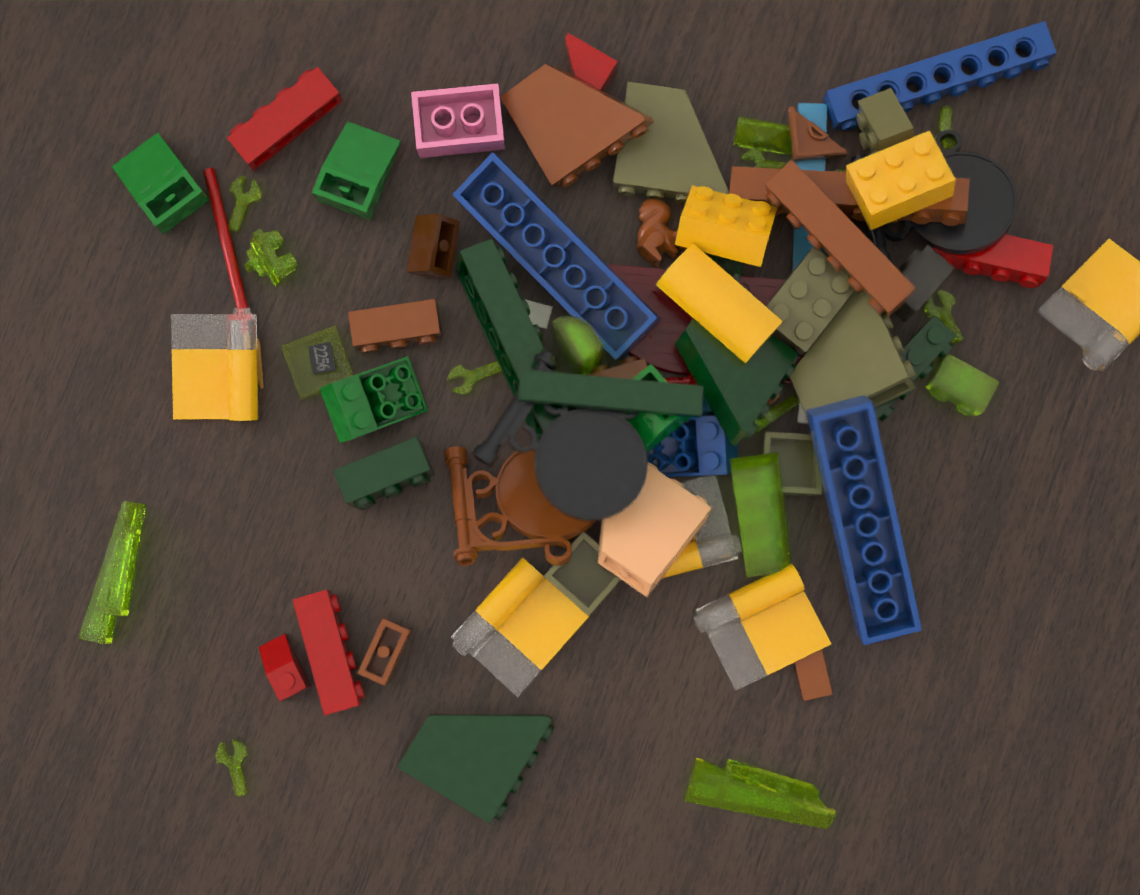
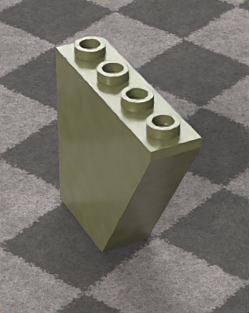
[613,82,729,204]
[790,291,916,419]

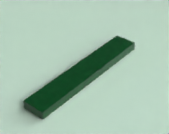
[518,369,703,418]

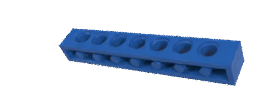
[823,21,1057,132]

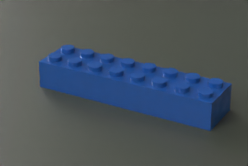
[452,152,662,361]
[806,395,922,645]

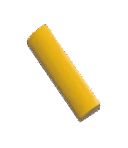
[656,243,783,363]

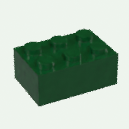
[333,436,435,510]

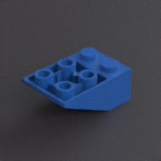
[646,414,739,477]

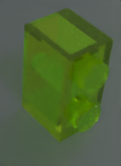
[925,353,1000,417]

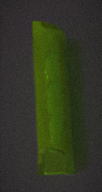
[552,316,604,375]
[730,452,792,577]

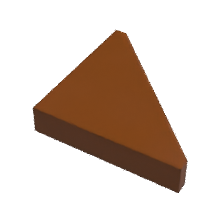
[787,107,847,162]

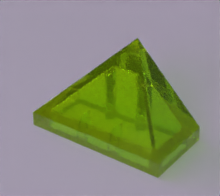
[734,116,791,155]

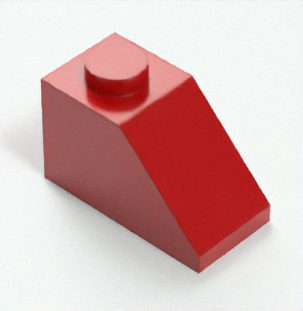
[565,33,618,92]
[259,633,311,701]

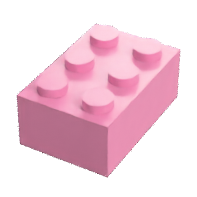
[411,83,505,158]

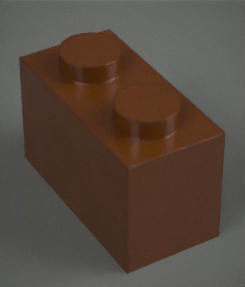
[407,213,460,279]

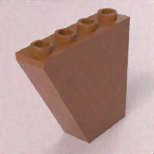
[500,64,654,188]

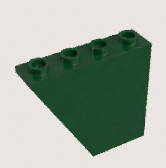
[675,318,799,446]
[397,714,554,824]

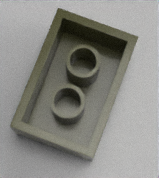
[766,247,855,355]

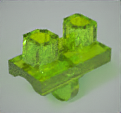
[244,228,297,287]

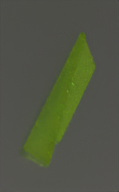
[79,501,146,644]
[684,757,836,829]

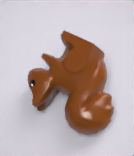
[636,198,686,268]

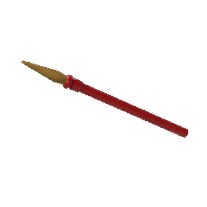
[203,168,264,389]

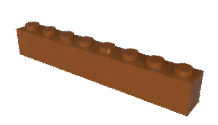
[729,166,970,226]

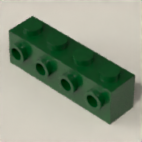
[874,315,956,422]

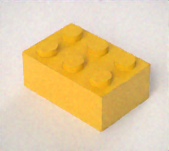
[846,131,956,230]
[675,185,777,267]

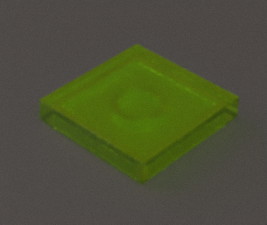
[281,325,354,401]

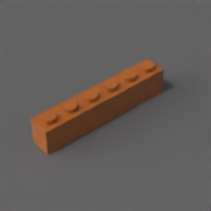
[765,160,916,317]

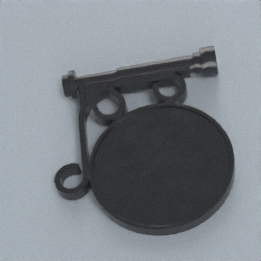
[850,130,1017,264]
[471,350,648,521]

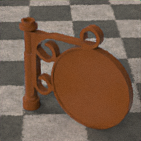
[444,445,595,566]

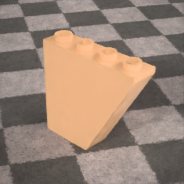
[598,462,712,597]

